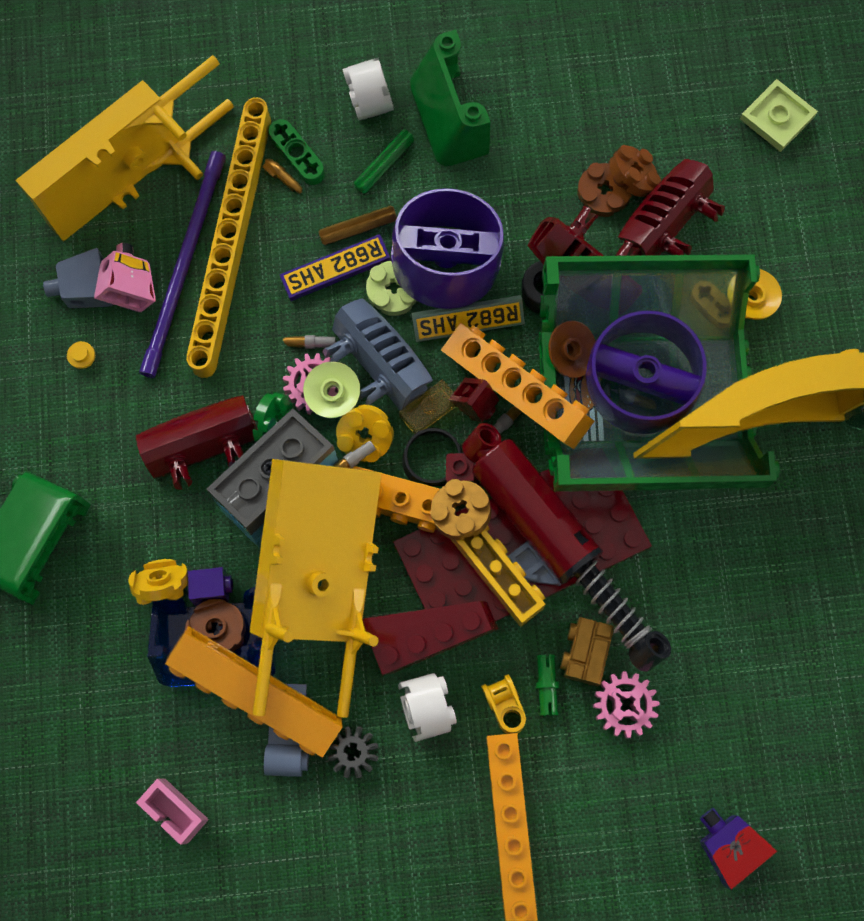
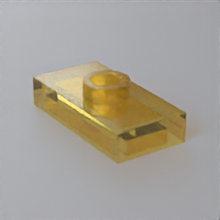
[399,379,456,434]

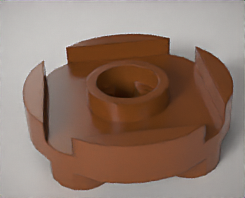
[609,145,661,197]
[577,163,631,217]
[185,599,246,652]

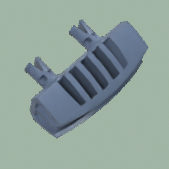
[323,298,433,413]

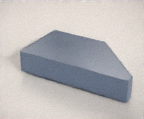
[507,542,561,586]

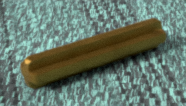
[319,206,397,245]

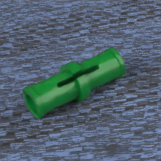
[536,655,559,716]

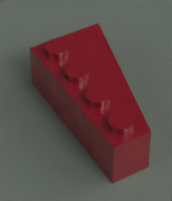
[362,601,498,675]

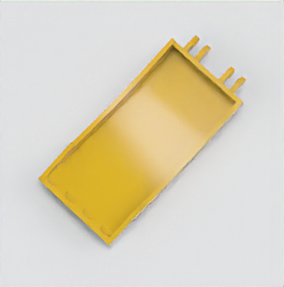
[633,349,864,459]

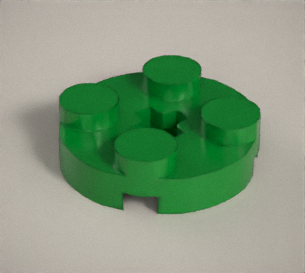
[253,391,297,442]

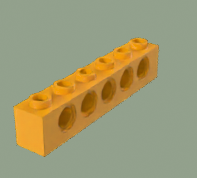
[441,323,595,449]
[486,733,538,921]

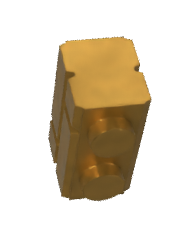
[560,617,614,686]

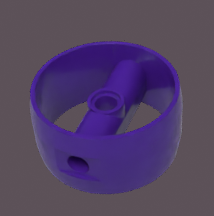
[391,188,504,309]
[586,311,707,434]

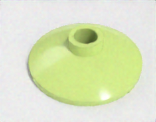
[303,362,360,418]

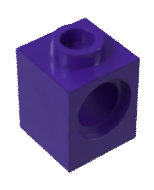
[188,567,233,606]

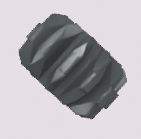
[328,727,379,778]

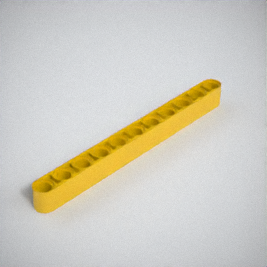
[187,97,271,378]

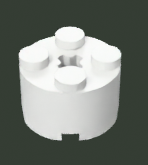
[343,58,394,120]
[399,673,457,742]

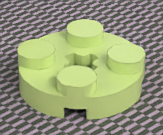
[366,261,418,316]

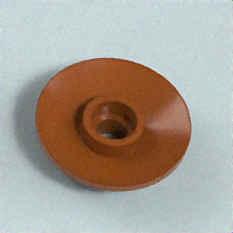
[549,321,596,378]

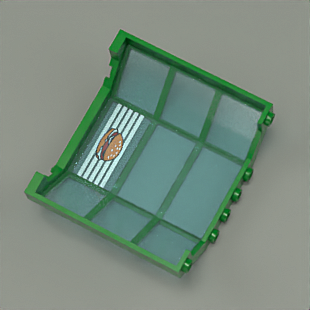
[538,254,780,492]

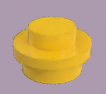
[67,341,95,369]

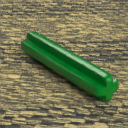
[354,130,414,194]

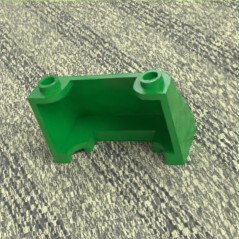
[410,29,491,166]
[0,472,91,605]

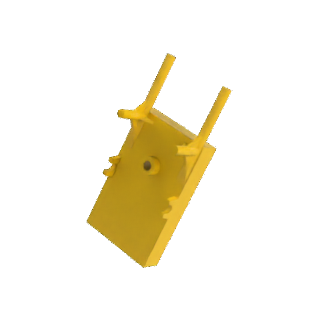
[15,55,234,242]
[250,459,381,718]

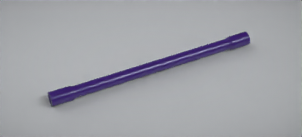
[139,151,226,378]

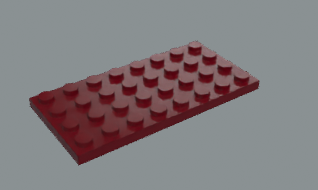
[393,451,652,622]

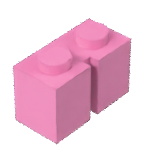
[136,779,209,845]

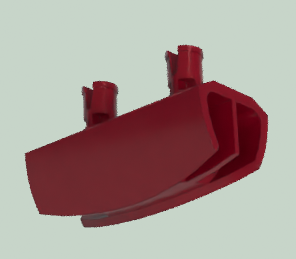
[618,159,725,256]
[527,206,642,314]
[136,395,258,490]

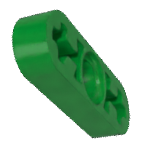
[269,119,325,185]

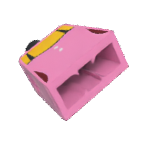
[94,243,155,312]

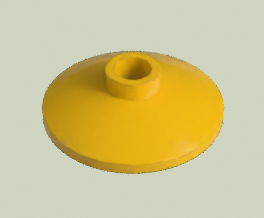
[727,269,782,320]

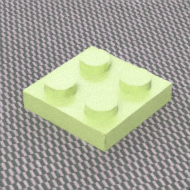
[740,79,818,152]

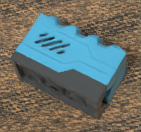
[207,409,339,549]

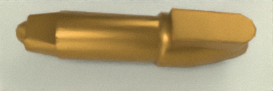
[262,159,302,194]

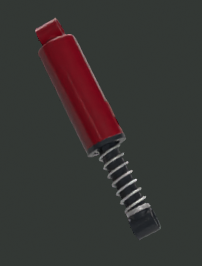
[462,423,671,672]

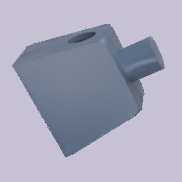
[43,248,113,308]

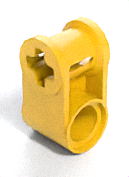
[481,674,526,734]

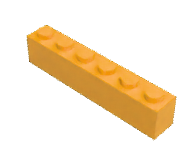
[165,626,342,758]

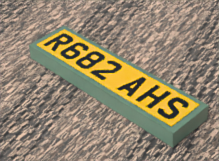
[412,295,525,342]

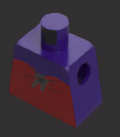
[699,808,777,889]

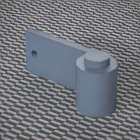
[264,684,309,777]

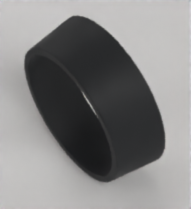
[402,428,463,486]

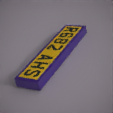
[280,234,391,301]

